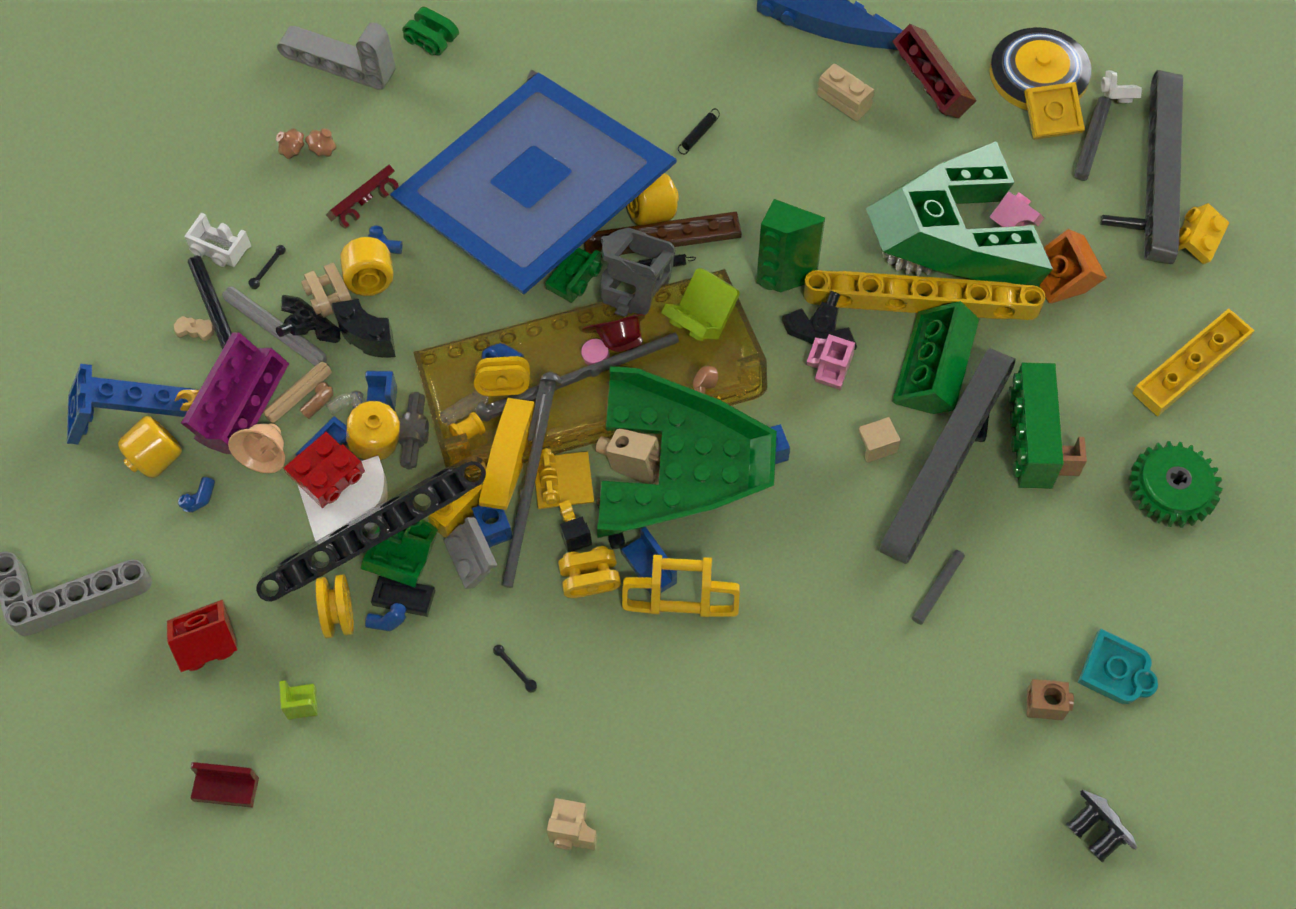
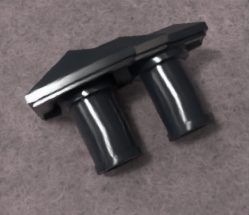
[1066,790,1138,863]

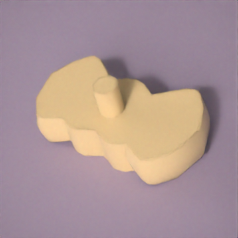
[174,316,214,341]

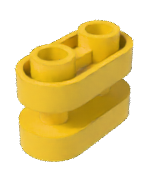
[474,356,530,396]
[558,546,621,598]

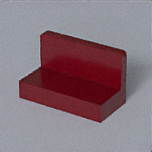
[190,762,259,808]

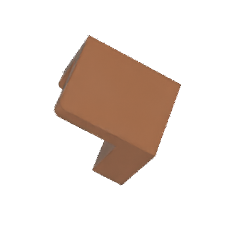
[1059,437,1087,476]

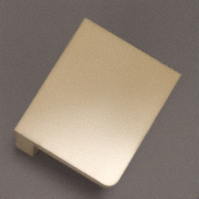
[859,417,900,462]

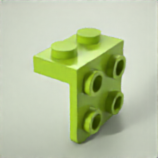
[661,268,740,341]

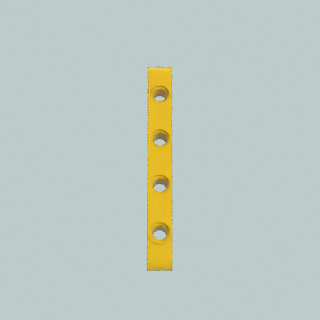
[803,270,1046,320]

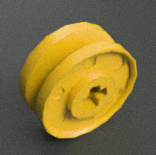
[316,574,354,639]

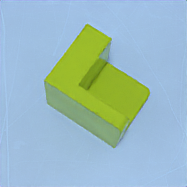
[279,680,318,720]

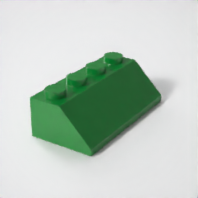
[756,199,825,293]
[892,301,980,414]

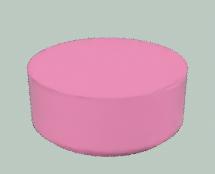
[581,339,609,366]

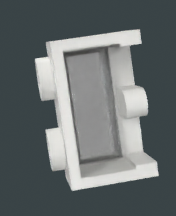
[184,213,251,267]

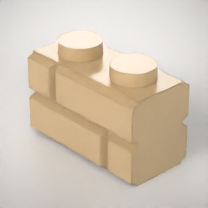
[817,63,874,121]

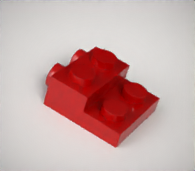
[283,432,365,508]

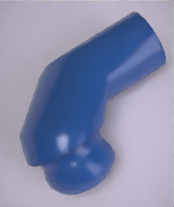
[368,226,403,254]
[178,477,215,513]
[365,603,406,631]

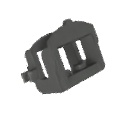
[600,228,676,317]

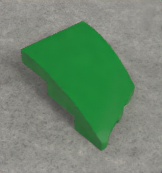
[360,497,438,587]

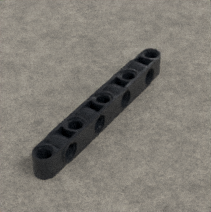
[256,456,486,602]

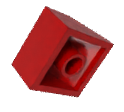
[167,599,238,672]

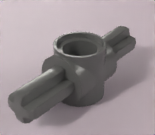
[398,392,429,470]

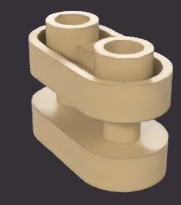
[301,262,352,318]

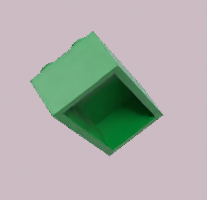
[1008,363,1064,489]

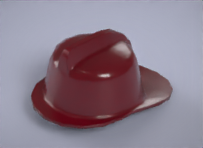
[581,314,645,352]

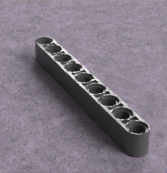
[1144,70,1183,264]
[880,348,1016,564]

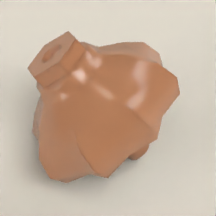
[276,128,304,159]
[305,128,336,157]

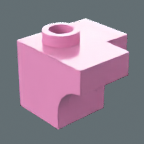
[990,192,1044,227]
[807,334,855,390]

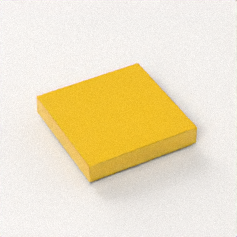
[1024,82,1085,140]

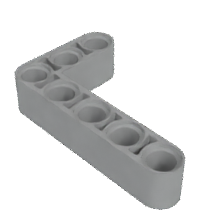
[277,22,395,90]
[0,551,152,636]

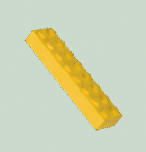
[1132,309,1255,417]

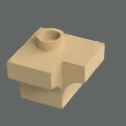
[547,798,597,850]

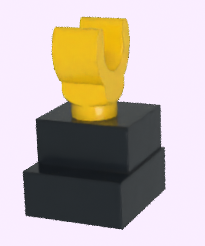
[558,500,592,553]

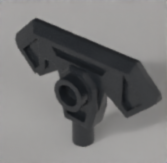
[782,291,857,350]
[276,295,341,343]

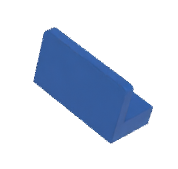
[621,526,677,595]

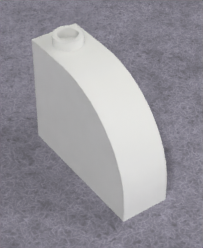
[298,456,388,552]

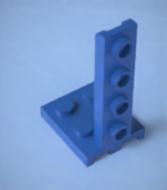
[67,364,199,445]

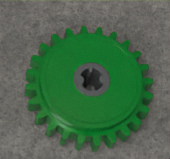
[1128,441,1223,528]

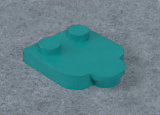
[1077,629,1158,704]

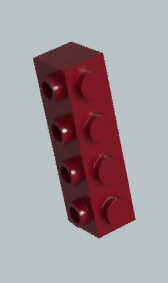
[892,24,977,118]

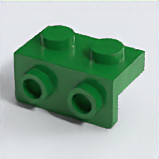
[545,248,603,303]

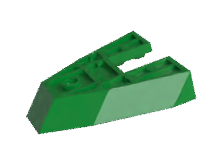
[597,366,777,538]

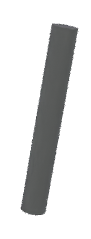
[912,550,965,625]

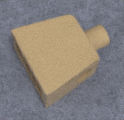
[596,428,661,484]

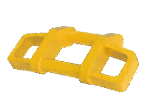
[622,555,740,617]

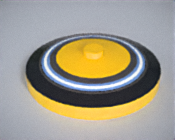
[990,27,1091,111]

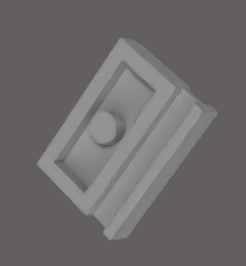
[444,517,497,589]

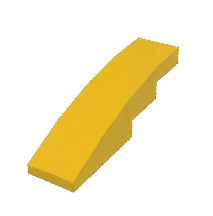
[479,398,535,510]

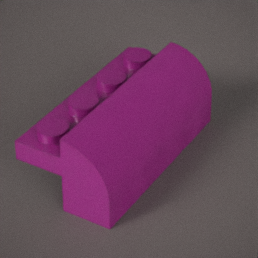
[181,332,289,454]

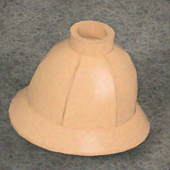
[228,423,285,473]

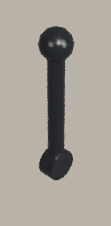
[248,245,286,289]
[493,645,537,693]

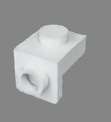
[1101,71,1142,103]

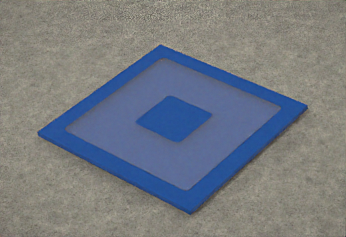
[390,72,677,295]

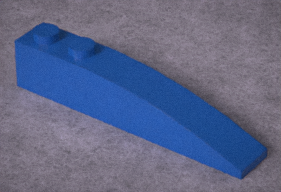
[757,0,903,50]

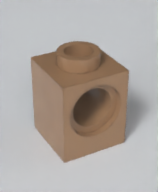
[1027,679,1074,720]

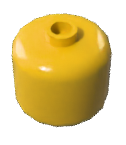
[627,173,679,225]
[340,237,393,296]
[346,401,400,460]
[118,416,182,478]

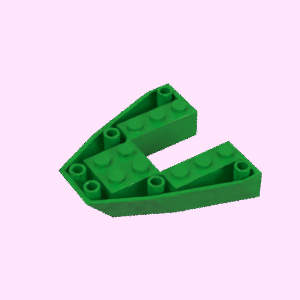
[866,141,1053,286]

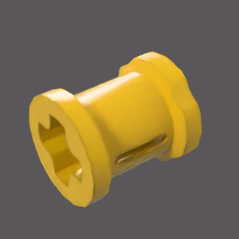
[449,412,486,447]

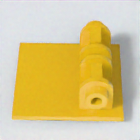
[535,449,594,509]

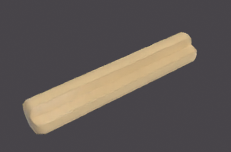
[263,361,332,423]

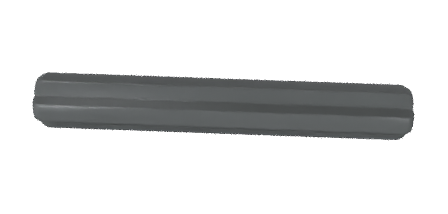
[1074,96,1111,181]

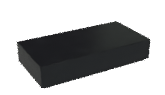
[371,576,436,617]

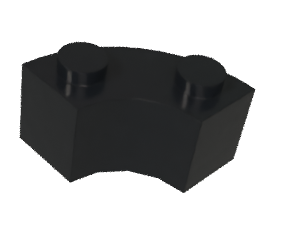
[332,299,396,358]

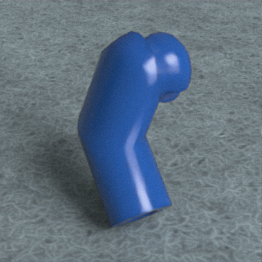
[482,343,524,359]

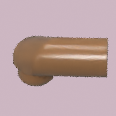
[300,382,333,419]

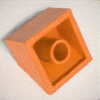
[1040,229,1107,303]

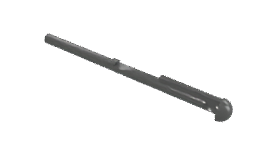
[476,332,679,422]
[502,372,561,588]

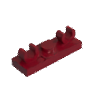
[326,164,399,229]

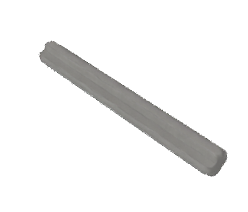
[222,286,327,366]

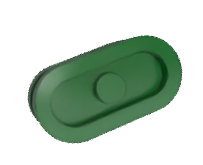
[402,7,459,56]

